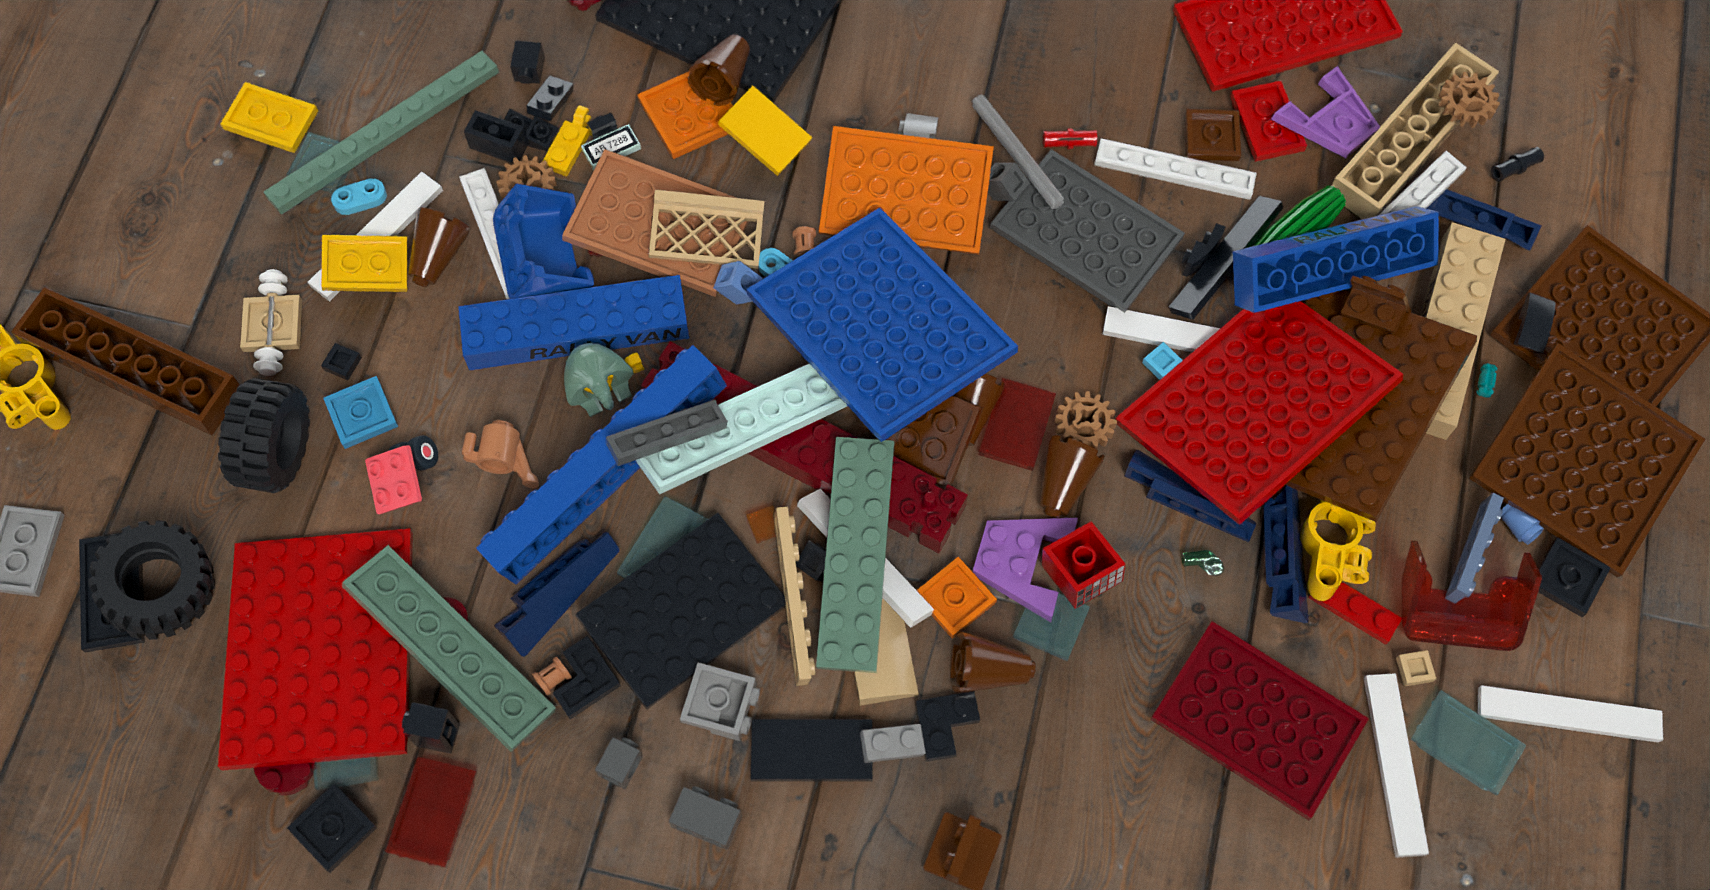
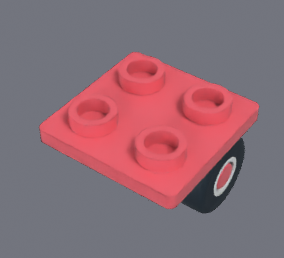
[365,435,438,514]

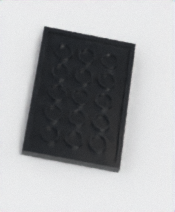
[575,513,786,710]

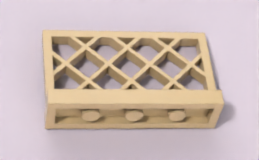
[649,190,764,269]

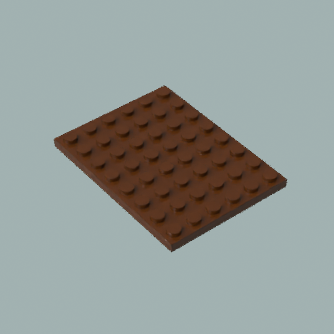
[1285,289,1477,522]

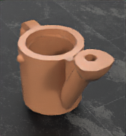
[461,420,539,489]

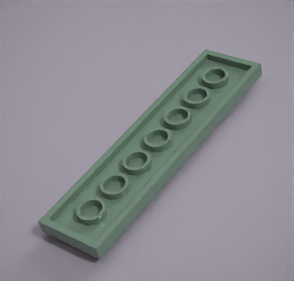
[816,437,894,673]
[342,545,556,752]

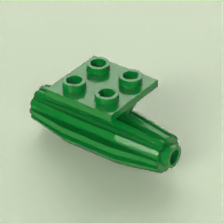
[1254,185,1346,246]

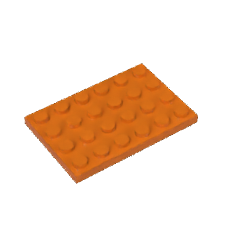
[819,126,994,255]

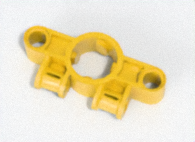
[0,324,71,430]
[1300,499,1376,601]

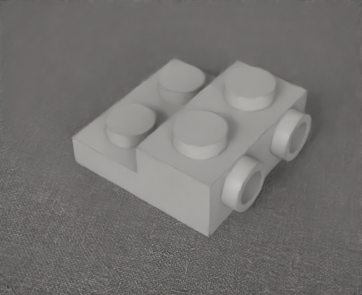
[680,663,760,741]

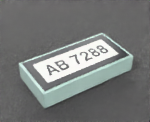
[581,124,641,170]

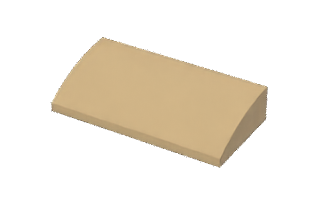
[854,598,919,706]

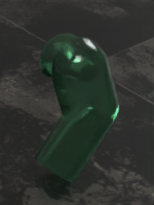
[1181,550,1224,576]

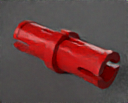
[1043,128,1097,150]

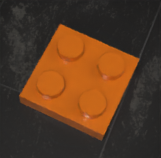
[916,557,997,639]

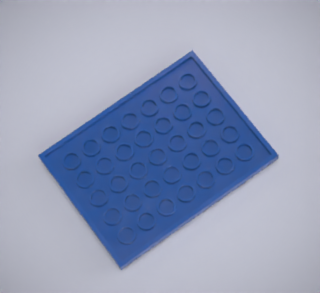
[747,208,1018,442]

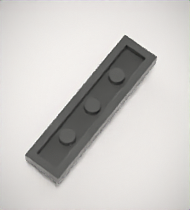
[606,400,728,466]

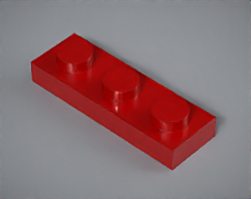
[1308,580,1403,645]

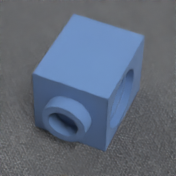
[714,261,762,305]

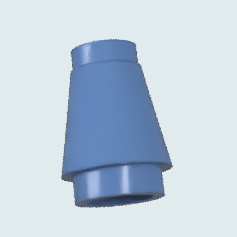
[1501,504,1544,545]

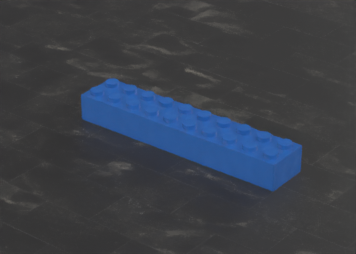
[476,345,727,585]

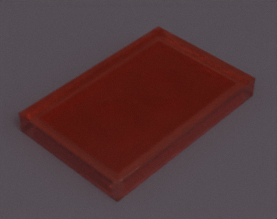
[979,378,1056,471]

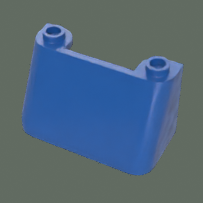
[493,184,594,299]

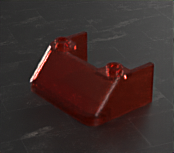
[1402,540,1542,651]

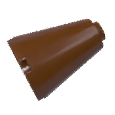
[688,35,750,106]
[408,208,470,288]
[954,374,1004,450]
[1040,435,1105,518]
[950,632,1036,693]

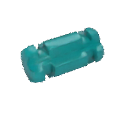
[1477,363,1498,398]

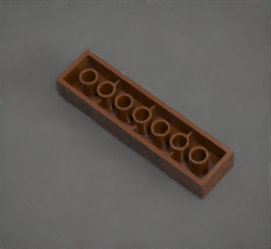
[11,287,240,436]

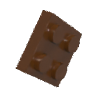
[1185,109,1241,161]

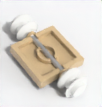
[240,269,302,376]

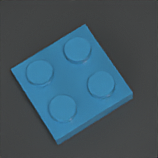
[323,376,398,449]

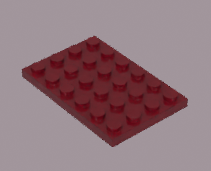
[1150,621,1369,821]

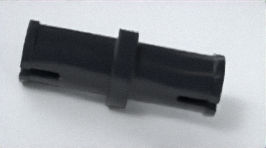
[1491,147,1544,182]

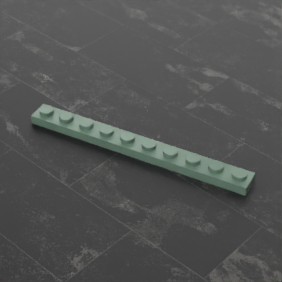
[264,51,499,215]

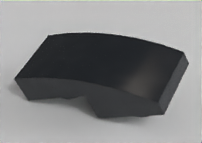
[504,109,559,151]
[1181,223,1226,277]
[1513,293,1556,354]

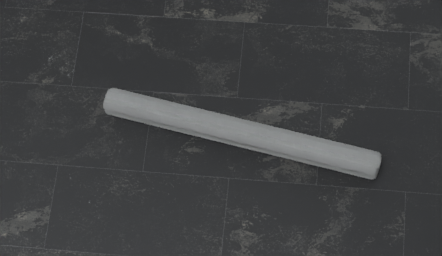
[972,95,1064,209]

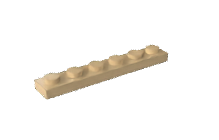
[773,507,815,686]

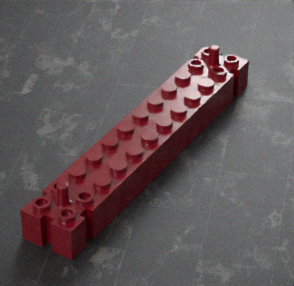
[641,341,968,554]

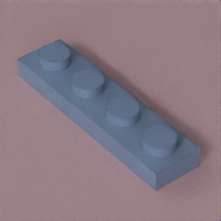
[1445,493,1504,603]

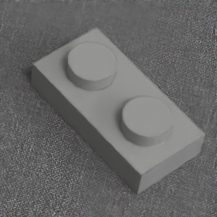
[860,724,926,763]

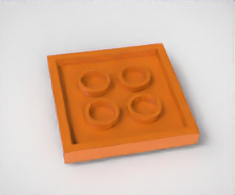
[637,72,733,159]

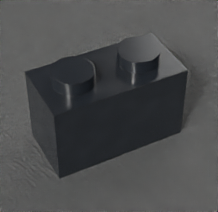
[464,110,529,164]
[402,703,460,754]

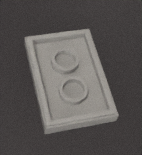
[0,505,65,597]

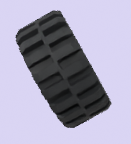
[218,378,310,493]
[88,520,215,640]

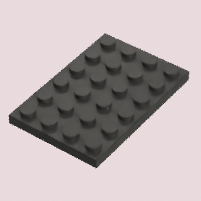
[990,149,1185,313]

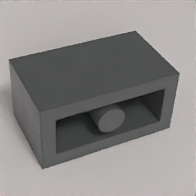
[669,786,742,850]

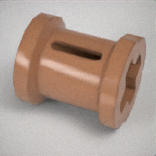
[792,226,816,259]
[532,656,572,696]

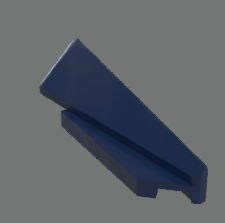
[1414,178,1542,251]
[1124,450,1256,542]
[1264,485,1309,623]
[494,532,620,657]

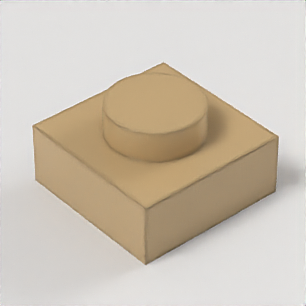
[1396,650,1436,687]

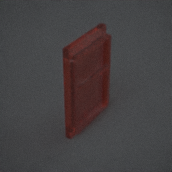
[385,757,477,868]

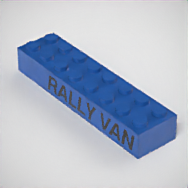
[1233,206,1439,313]
[458,275,689,370]

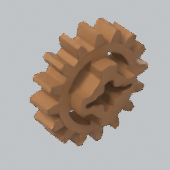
[1438,72,1500,128]
[497,155,557,199]
[1054,391,1117,449]

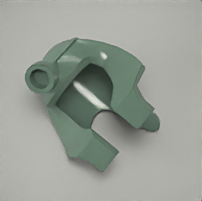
[564,343,634,417]

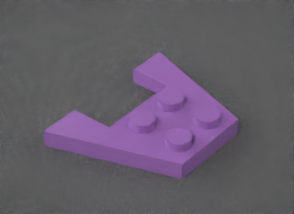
[1271,66,1380,158]
[973,518,1078,622]

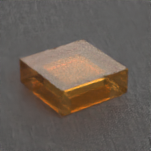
[746,505,776,543]

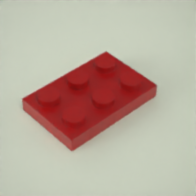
[1230,81,1307,162]

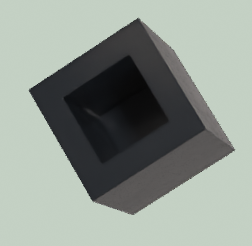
[510,40,545,84]

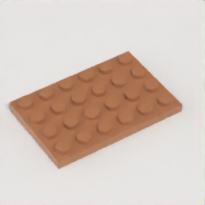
[562,149,749,297]

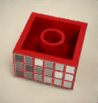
[1042,521,1126,609]

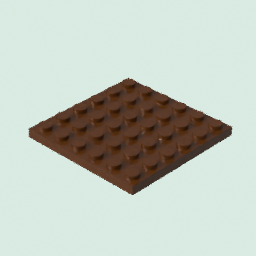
[1490,225,1710,406]
[1469,343,1705,577]

